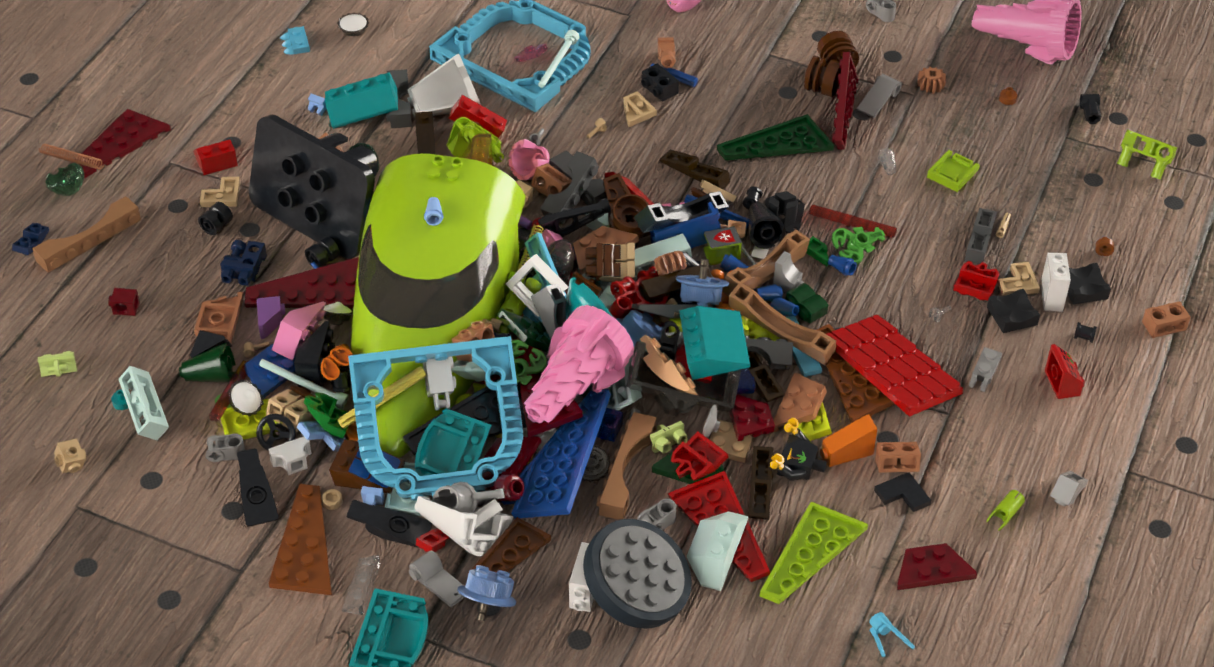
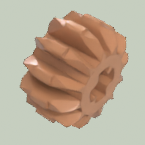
[917,66,946,94]
[654,251,687,276]

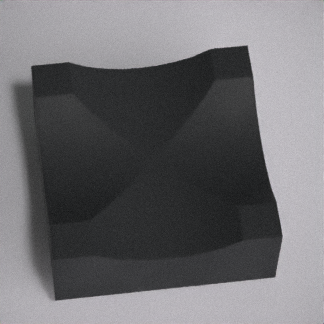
[1067,263,1111,305]
[987,289,1040,333]

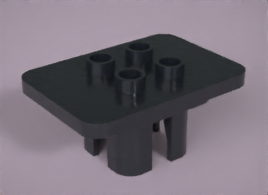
[249,114,378,259]

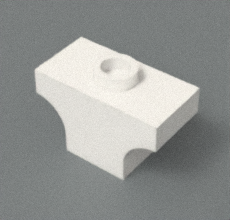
[268,436,312,475]

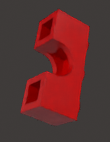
[449,95,507,138]

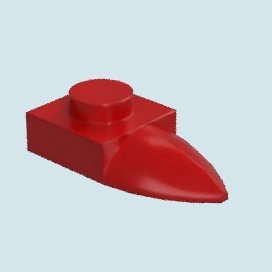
[416,528,449,552]

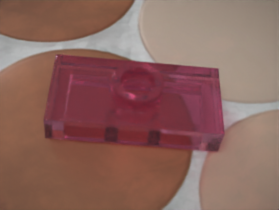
[514,43,548,62]

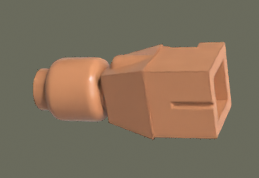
[658,37,676,68]

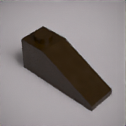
[415,112,435,154]

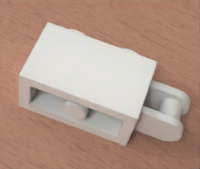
[423,356,456,411]

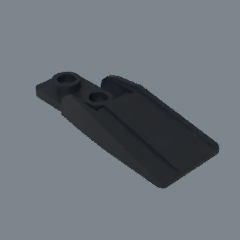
[237,448,279,527]
[347,500,432,548]

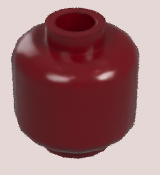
[494,474,524,501]

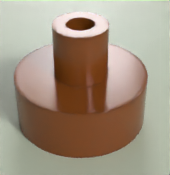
[999,87,1017,105]
[1095,237,1114,256]

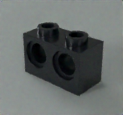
[641,63,679,102]

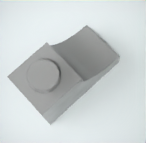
[773,251,804,294]
[1050,471,1089,506]

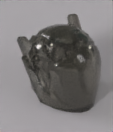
[547,239,575,284]

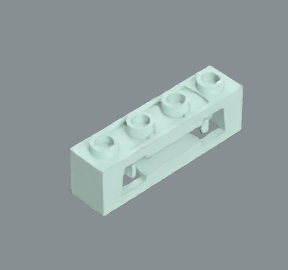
[119,366,169,440]

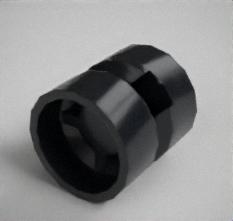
[198,202,233,236]
[305,236,340,268]

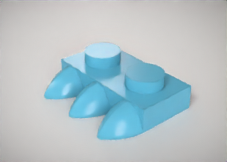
[280,26,310,55]

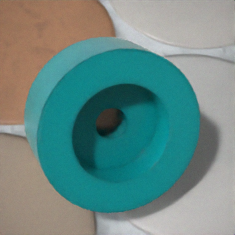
[111,389,128,410]

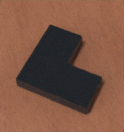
[874,472,932,512]

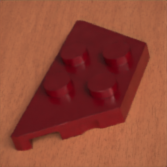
[725,392,775,441]
[482,436,542,502]
[897,543,977,590]

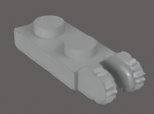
[969,347,1003,392]

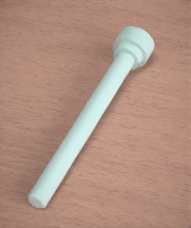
[538,30,579,88]
[259,359,349,409]

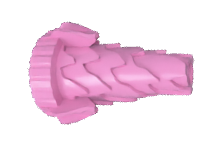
[972,0,1082,64]
[524,305,634,423]

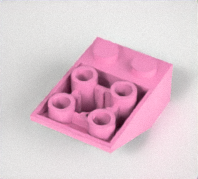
[272,301,326,360]

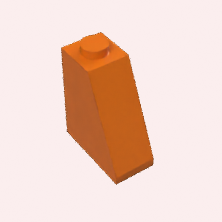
[820,414,877,467]

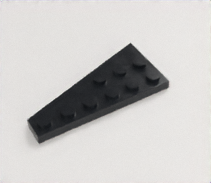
[403,377,527,455]

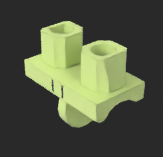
[38,351,77,377]
[650,421,688,454]

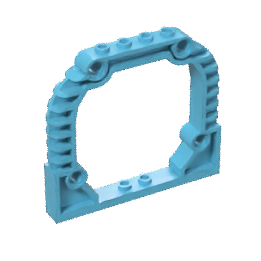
[429,0,591,112]
[348,336,523,501]

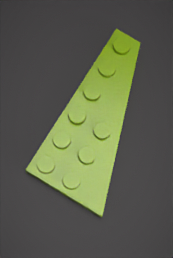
[760,502,868,604]

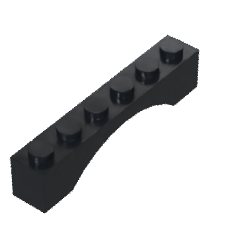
[634,191,729,233]

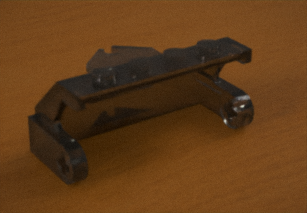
[626,341,741,416]

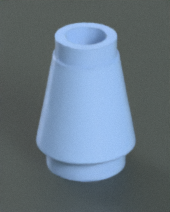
[424,197,444,226]

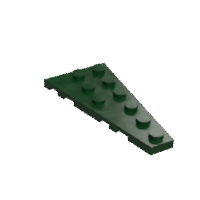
[717,114,834,160]

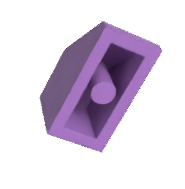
[257,296,286,339]

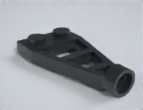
[538,198,611,238]

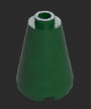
[179,344,236,383]

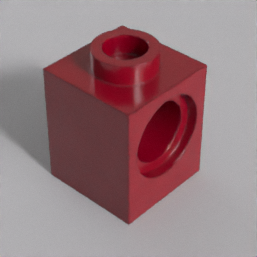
[108,288,140,316]

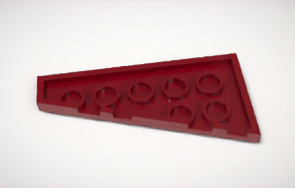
[832,52,859,150]
[244,257,359,308]

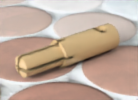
[996,213,1011,238]

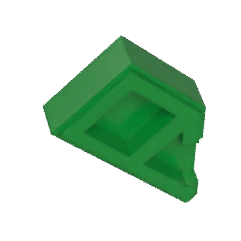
[806,236,829,267]

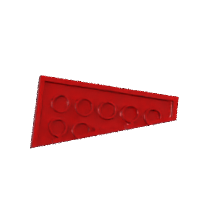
[668,471,770,582]

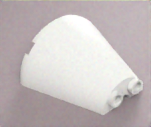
[407,54,481,117]
[415,496,513,556]

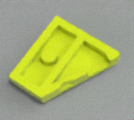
[798,402,832,441]

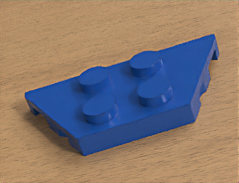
[244,344,296,400]

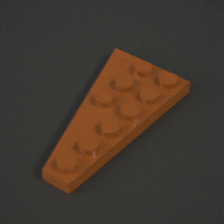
[817,324,894,423]
[269,484,332,595]

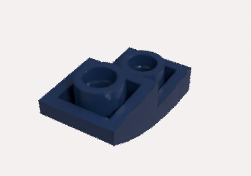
[12,223,49,255]

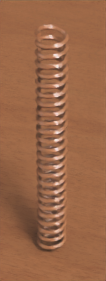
[39,144,104,170]

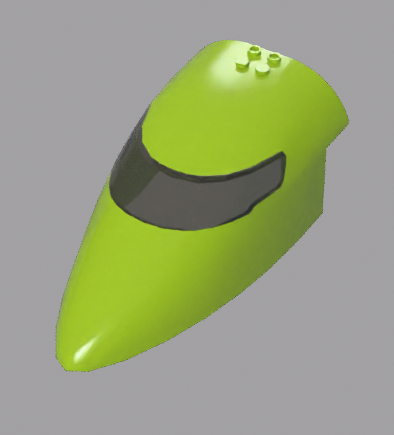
[351,154,526,458]

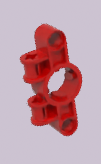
[608,266,678,319]

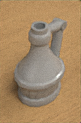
[432,481,505,513]

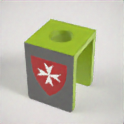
[703,226,742,265]

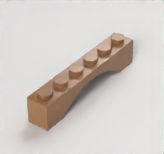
[32,196,141,273]
[722,230,810,297]
[729,282,836,365]
[596,412,657,520]

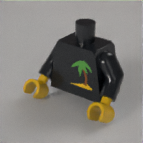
[770,418,828,481]

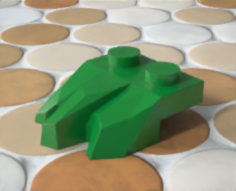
[303,392,348,439]

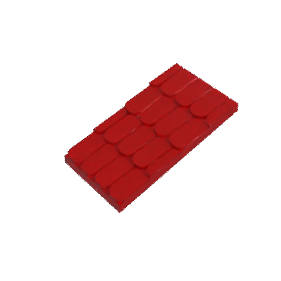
[826,314,963,417]

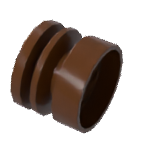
[817,31,859,68]
[804,55,841,97]
[609,194,649,240]

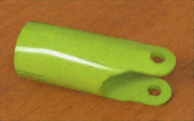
[986,490,1025,531]

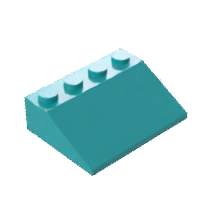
[679,306,751,380]

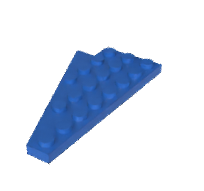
[502,389,611,519]

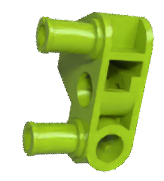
[447,117,504,163]
[1117,129,1177,180]

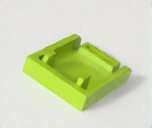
[927,150,980,192]

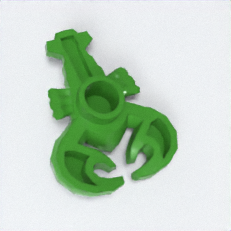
[832,227,885,264]
[511,340,547,385]

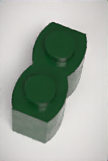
[786,283,829,324]

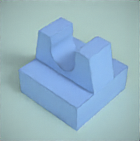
[308,93,327,116]
[361,486,385,506]

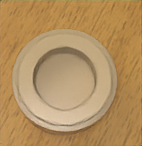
[322,489,343,510]

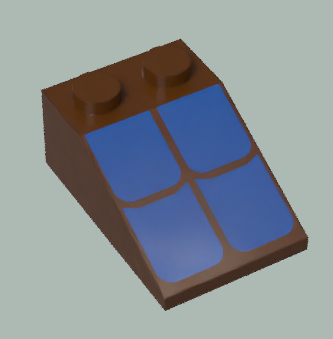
[329,440,405,494]

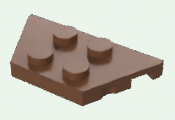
[573,226,639,275]
[194,292,244,343]
[773,373,827,432]

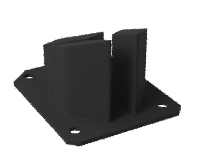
[765,191,805,233]

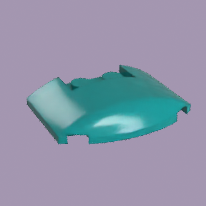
[566,277,613,318]
[415,408,492,476]
[349,588,428,667]

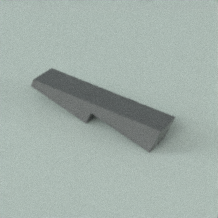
[964,208,997,264]
[631,304,713,318]

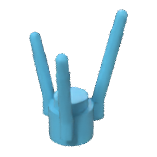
[869,612,915,657]

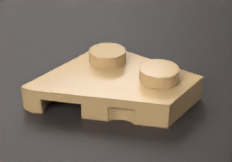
[623,91,657,127]
[699,179,737,204]

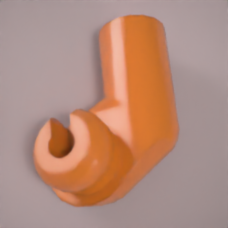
[345,422,358,441]

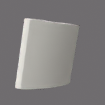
[473,499,503,530]

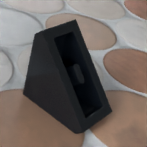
[190,330,232,358]

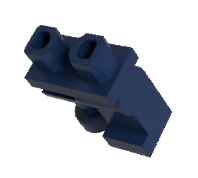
[220,240,267,286]

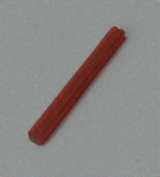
[809,204,897,238]
[209,360,249,422]

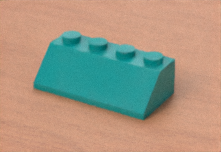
[325,72,398,129]

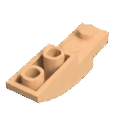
[640,334,698,397]

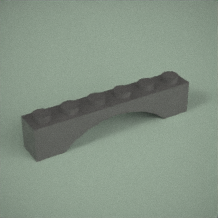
[531,284,609,398]

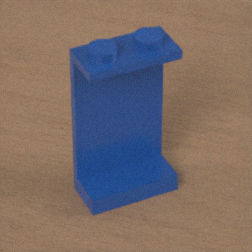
[650,202,721,248]

